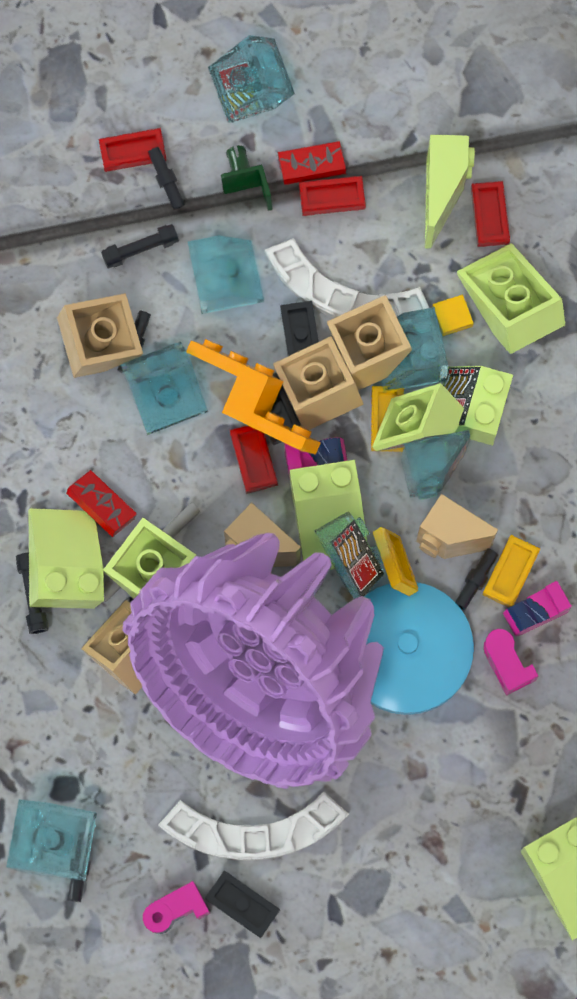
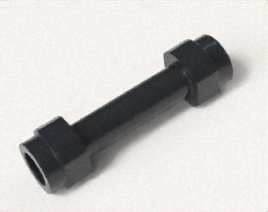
[101,224,179,269]
[16,552,49,634]

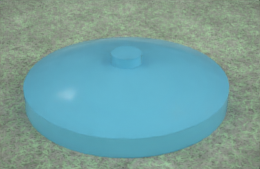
[364,582,474,715]

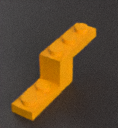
[186,339,321,454]

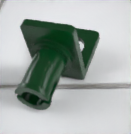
[221,145,273,211]

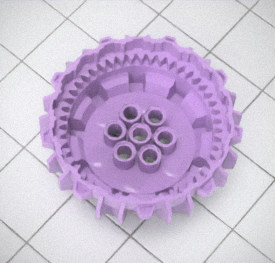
[123,533,384,789]

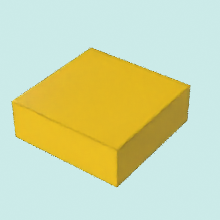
[432,294,474,336]

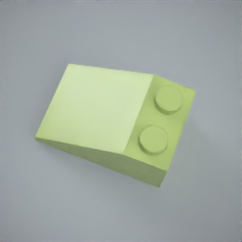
[425,135,475,249]
[457,243,565,354]
[290,460,368,570]
[28,508,104,609]
[520,817,577,941]

